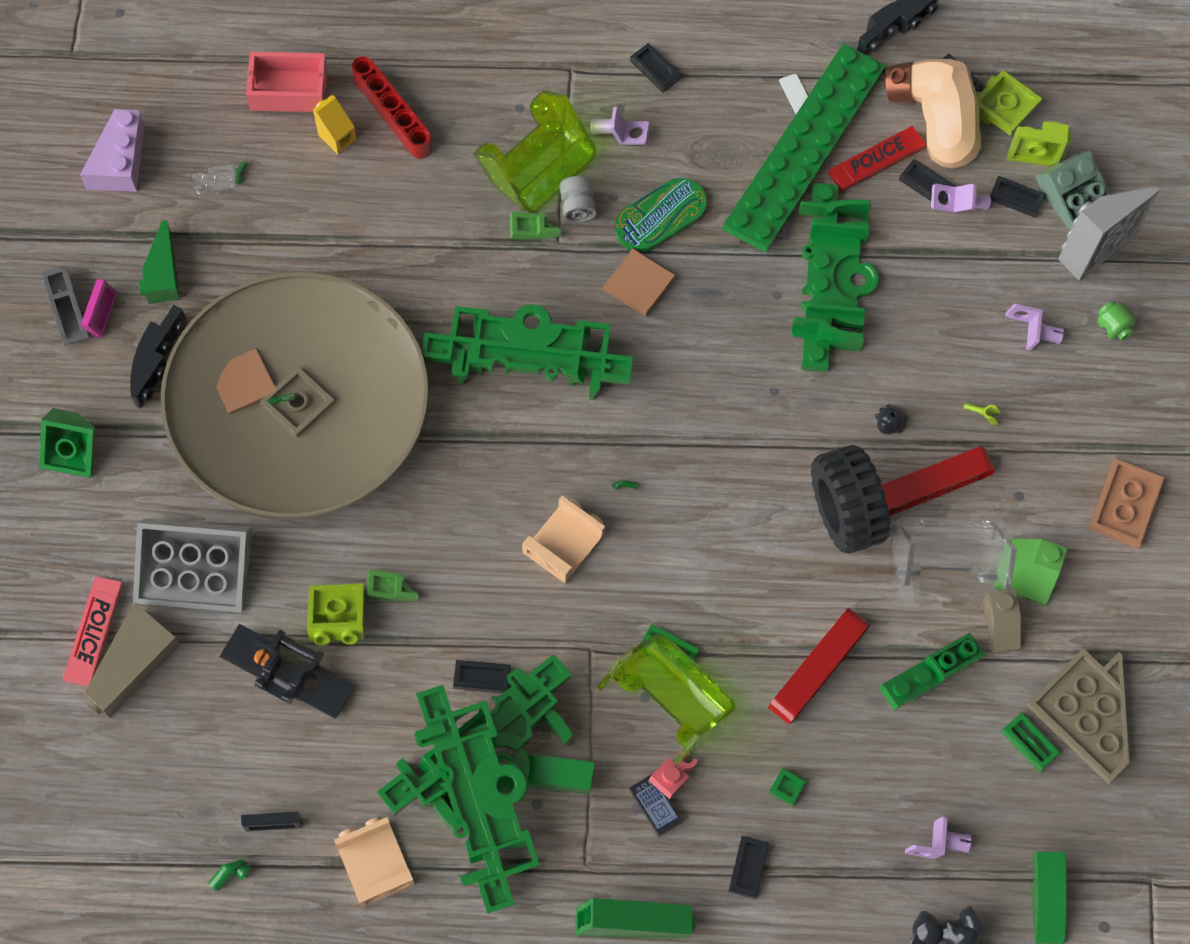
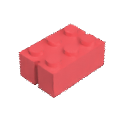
[246,52,328,112]

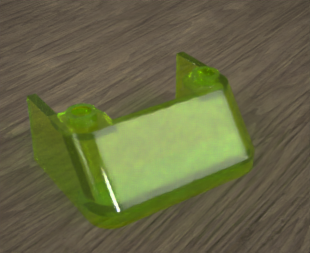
[597,634,736,765]

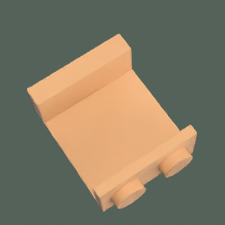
[522,496,605,584]
[334,817,415,908]

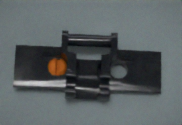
[219,624,355,719]

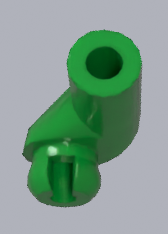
[208,859,252,891]

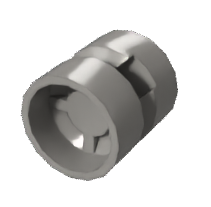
[560,176,596,223]

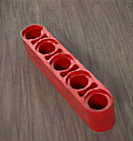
[352,56,432,159]
[882,446,996,516]
[768,608,871,726]

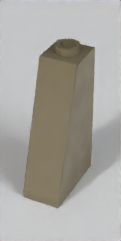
[84,603,179,718]

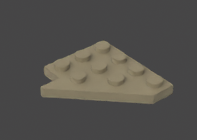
[1026,648,1129,784]

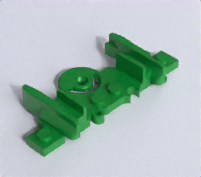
[377,654,573,833]

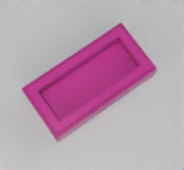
[81,279,118,338]

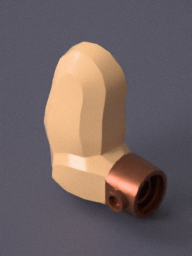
[886,59,981,169]

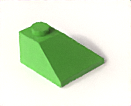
[994,539,1068,606]

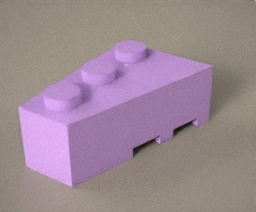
[80,109,145,192]

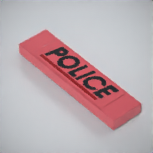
[63,576,123,686]

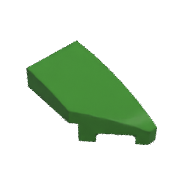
[510,211,561,240]
[365,570,419,602]

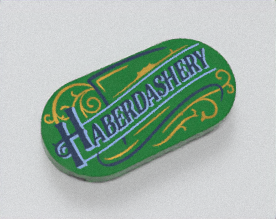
[615,178,707,252]

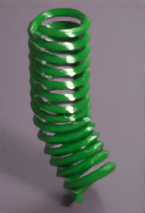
[235,160,248,184]
[268,392,296,405]
[611,480,638,490]

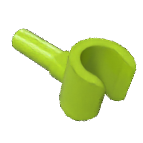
[964,402,1002,425]

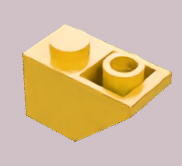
[313,94,357,154]

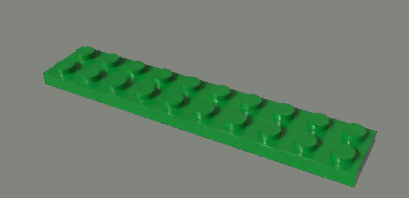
[722,44,886,253]

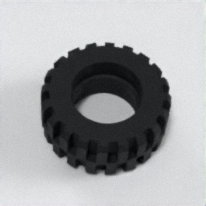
[811,445,891,554]

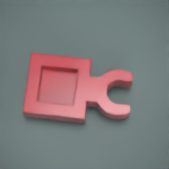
[649,749,698,799]

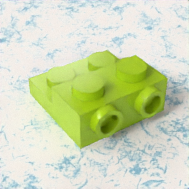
[976,70,1042,136]
[1007,121,1072,167]
[307,583,365,646]

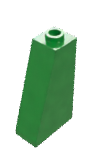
[575,898,696,939]

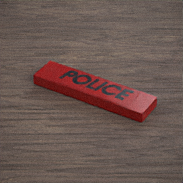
[828,126,926,193]

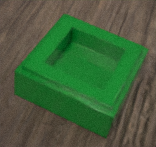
[768,768,807,807]

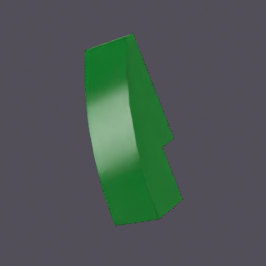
[512,755,595,795]
[1031,852,1066,944]

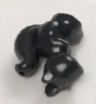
[909,906,986,944]

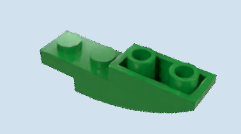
[879,633,986,711]

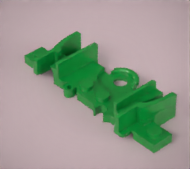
[791,183,879,372]
[421,304,633,400]
[414,685,540,914]

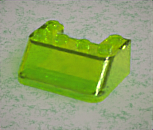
[473,90,596,213]

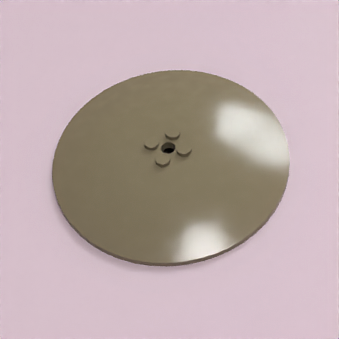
[161,272,428,519]

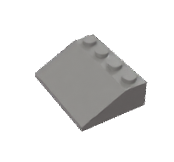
[1058,186,1160,280]
[133,518,252,613]

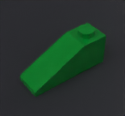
[139,220,180,304]

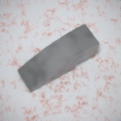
[40,265,89,346]

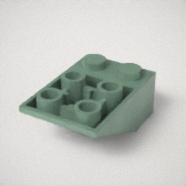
[1035,150,1110,231]

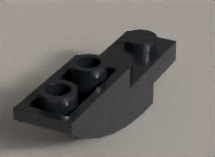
[857,0,939,55]
[130,305,187,408]

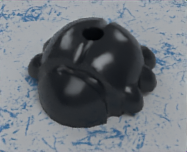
[875,404,908,435]

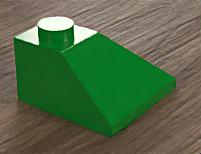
[39,408,95,478]

